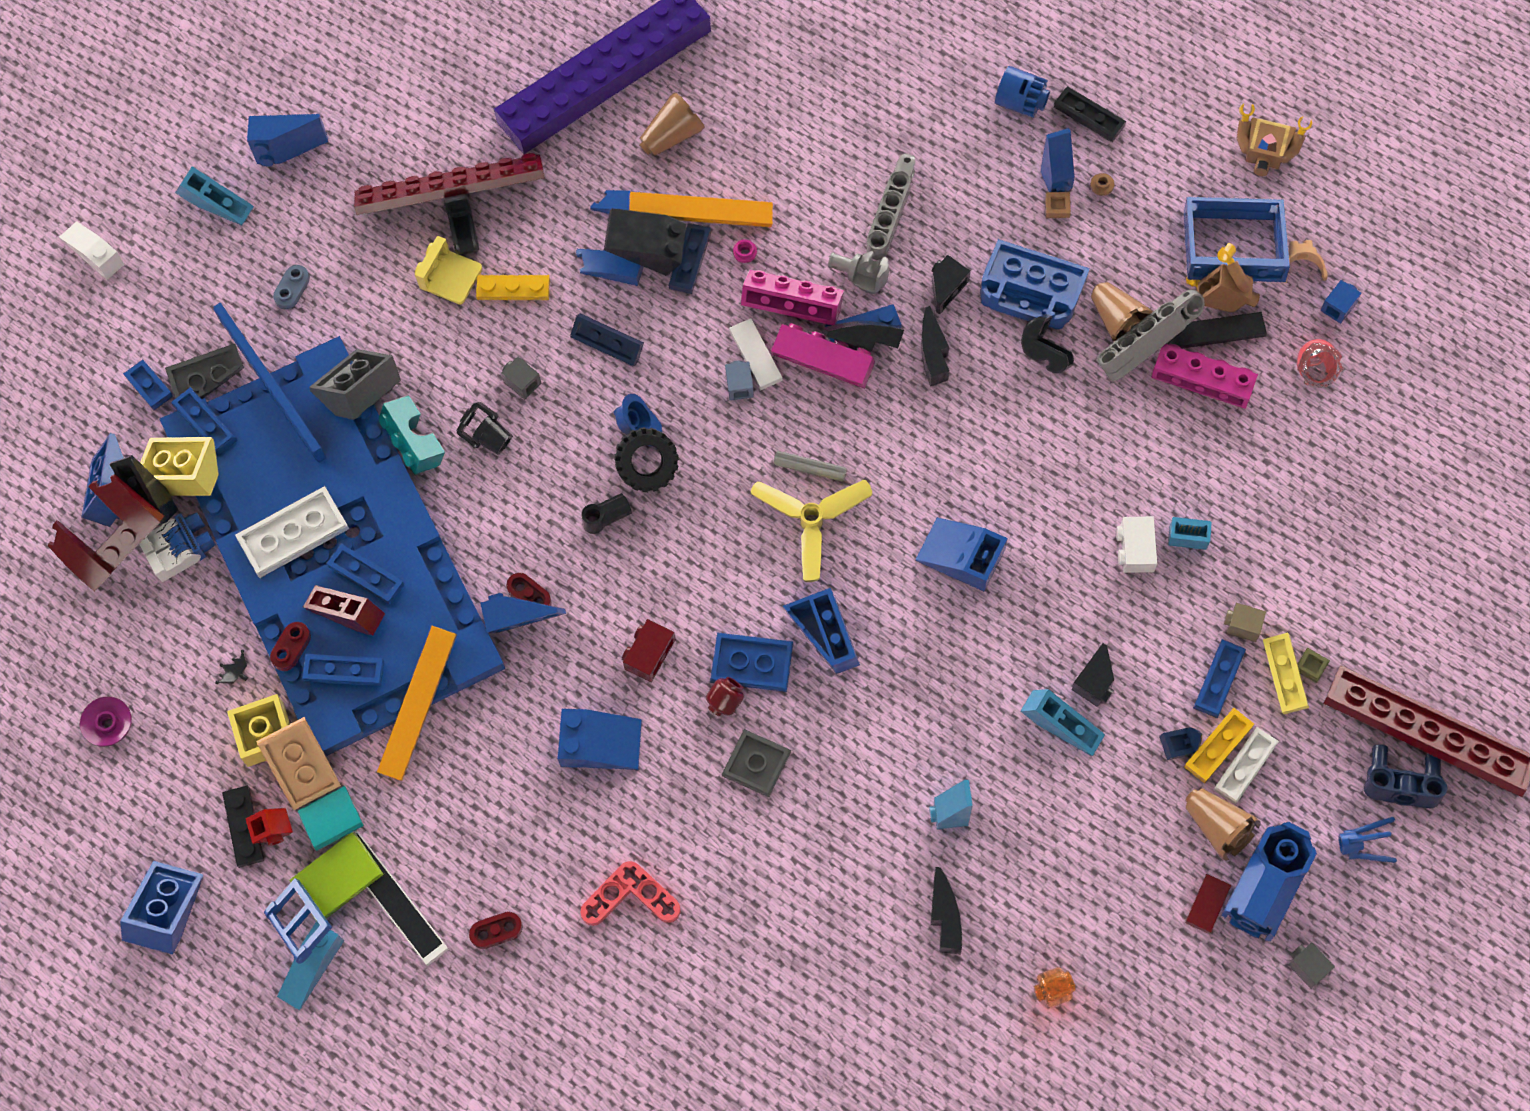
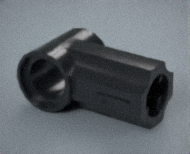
[581,493,632,534]

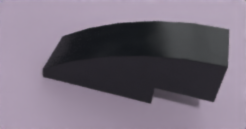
[921,306,950,387]
[822,321,904,351]
[930,867,962,955]

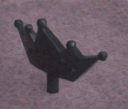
[215,649,249,684]

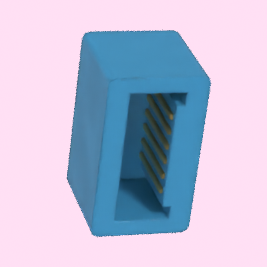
[1168,517,1212,550]

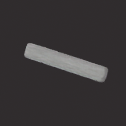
[774,451,847,481]

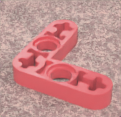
[580,861,681,926]

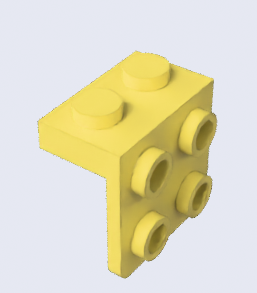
[415,236,482,304]

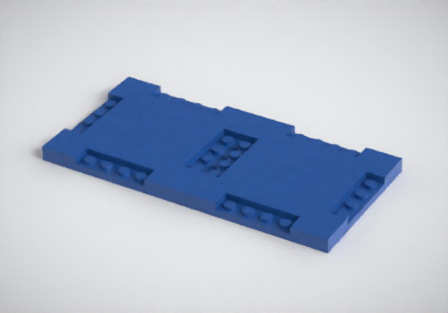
[159,336,506,756]

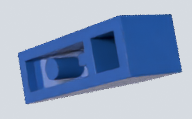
[1040,128,1075,192]
[480,593,566,633]

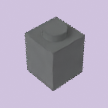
[501,356,542,400]
[1288,942,1335,989]

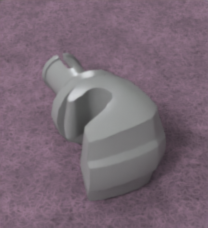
[828,251,890,294]

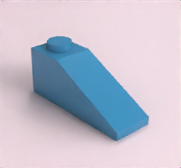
[175,166,254,226]
[1020,689,1105,756]
[929,780,973,830]
[277,921,344,1010]

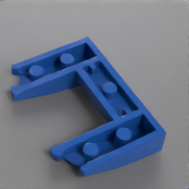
[576,190,645,286]

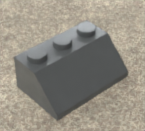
[309,349,401,420]

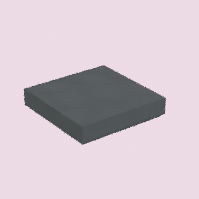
[722,729,791,797]

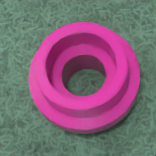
[733,239,757,263]

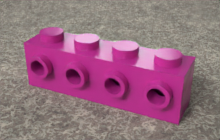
[741,270,844,325]
[771,323,875,389]
[1151,344,1258,409]

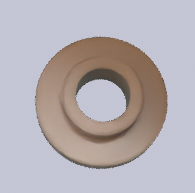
[1090,173,1114,196]

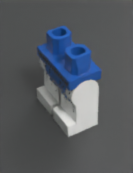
[139,512,216,582]

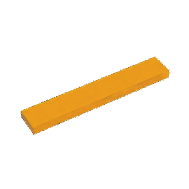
[629,192,773,227]
[377,626,457,781]

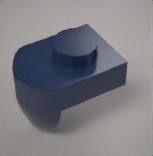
[1159,727,1202,761]

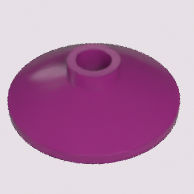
[79,696,132,747]

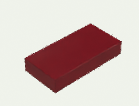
[1185,874,1231,934]

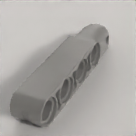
[867,154,915,260]
[1097,290,1205,381]

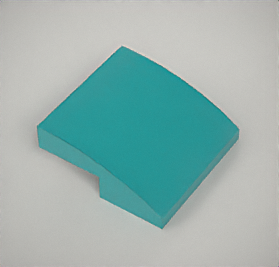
[298,786,364,851]

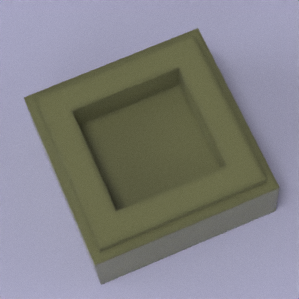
[1298,647,1330,683]

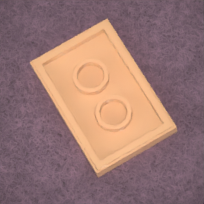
[257,717,341,810]

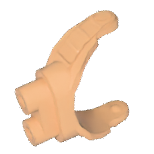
[1284,240,1328,283]

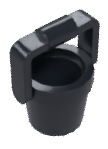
[456,402,513,455]

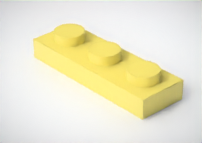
[1263,633,1309,714]

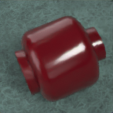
[706,677,744,716]

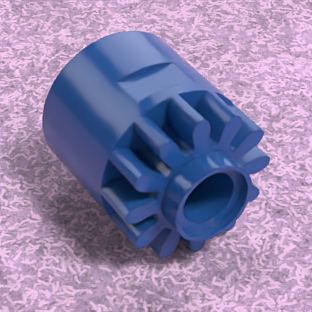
[995,66,1050,118]

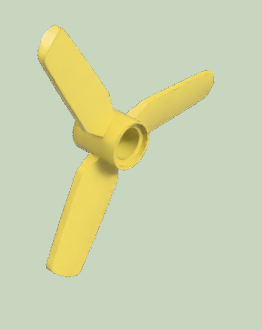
[751,480,872,583]

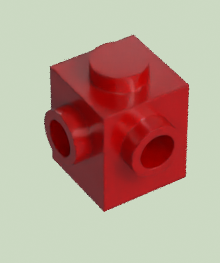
[246,808,293,846]

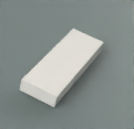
[729,318,783,390]
[1213,727,1279,805]

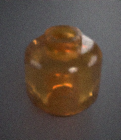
[1033,967,1076,1007]

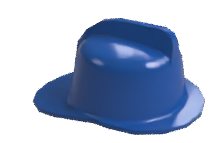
[613,394,663,447]

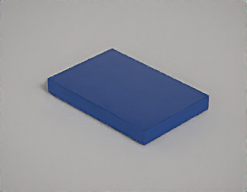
[710,633,793,692]

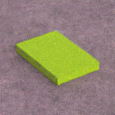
[289,832,384,920]

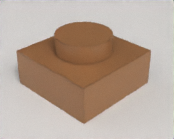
[1045,192,1071,218]

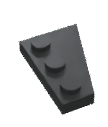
[165,343,244,399]

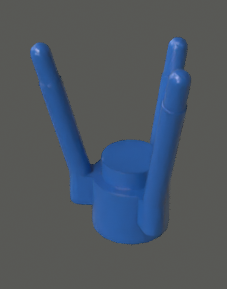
[1338,817,1397,863]

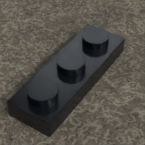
[1053,86,1126,142]
[222,785,264,868]

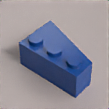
[783,588,860,674]

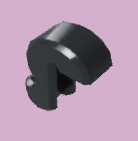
[444,194,479,255]
[1021,314,1074,374]

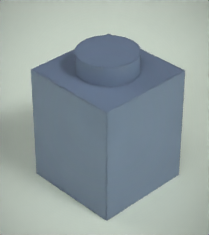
[725,360,754,401]

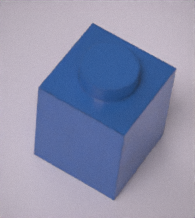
[1320,280,1362,324]

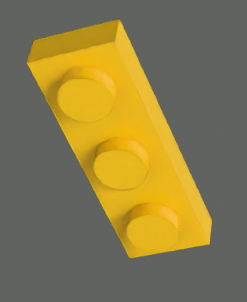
[476,275,550,300]
[1184,708,1254,784]

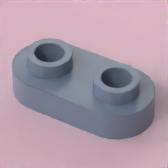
[273,265,310,309]

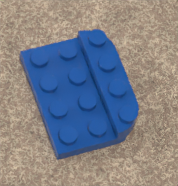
[980,239,1090,330]

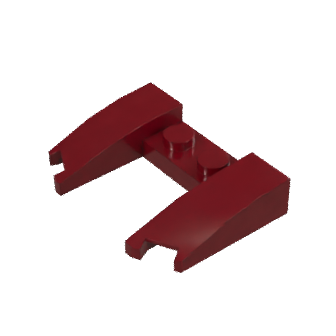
[48,474,164,592]

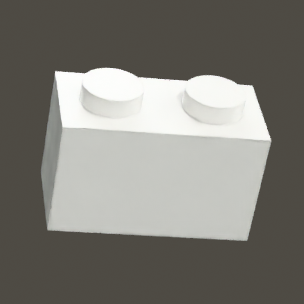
[1116,516,1157,573]

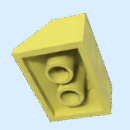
[140,437,219,496]

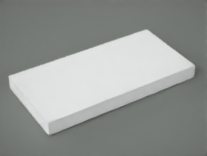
[235,486,349,578]

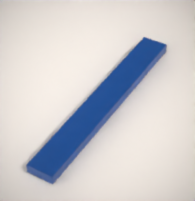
[213,302,326,462]

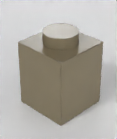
[1224,603,1266,642]

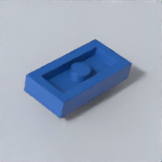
[123,359,173,411]

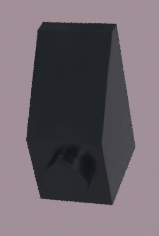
[931,255,971,315]
[1071,643,1114,707]

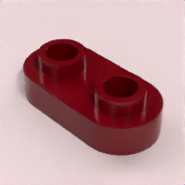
[506,573,552,606]
[270,622,311,671]
[469,912,523,949]

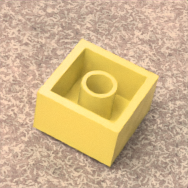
[227,694,290,767]

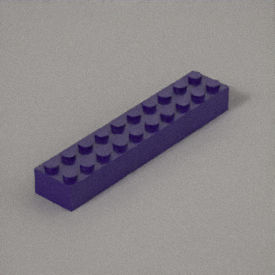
[494,0,711,155]

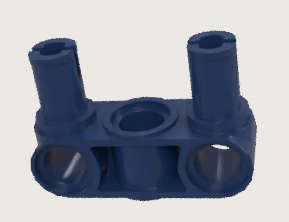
[1364,744,1448,809]

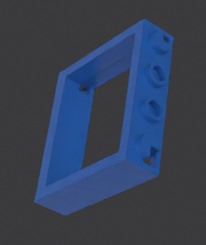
[1184,197,1290,282]

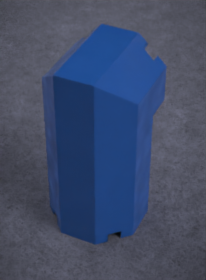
[1221,822,1317,941]

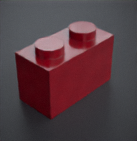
[622,619,676,683]

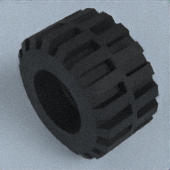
[614,427,679,493]

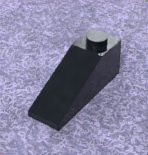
[109,455,178,526]

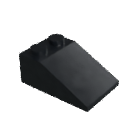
[604,208,686,276]

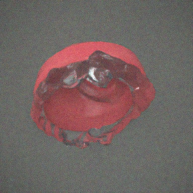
[1297,339,1344,388]

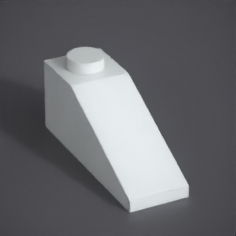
[59,222,124,280]

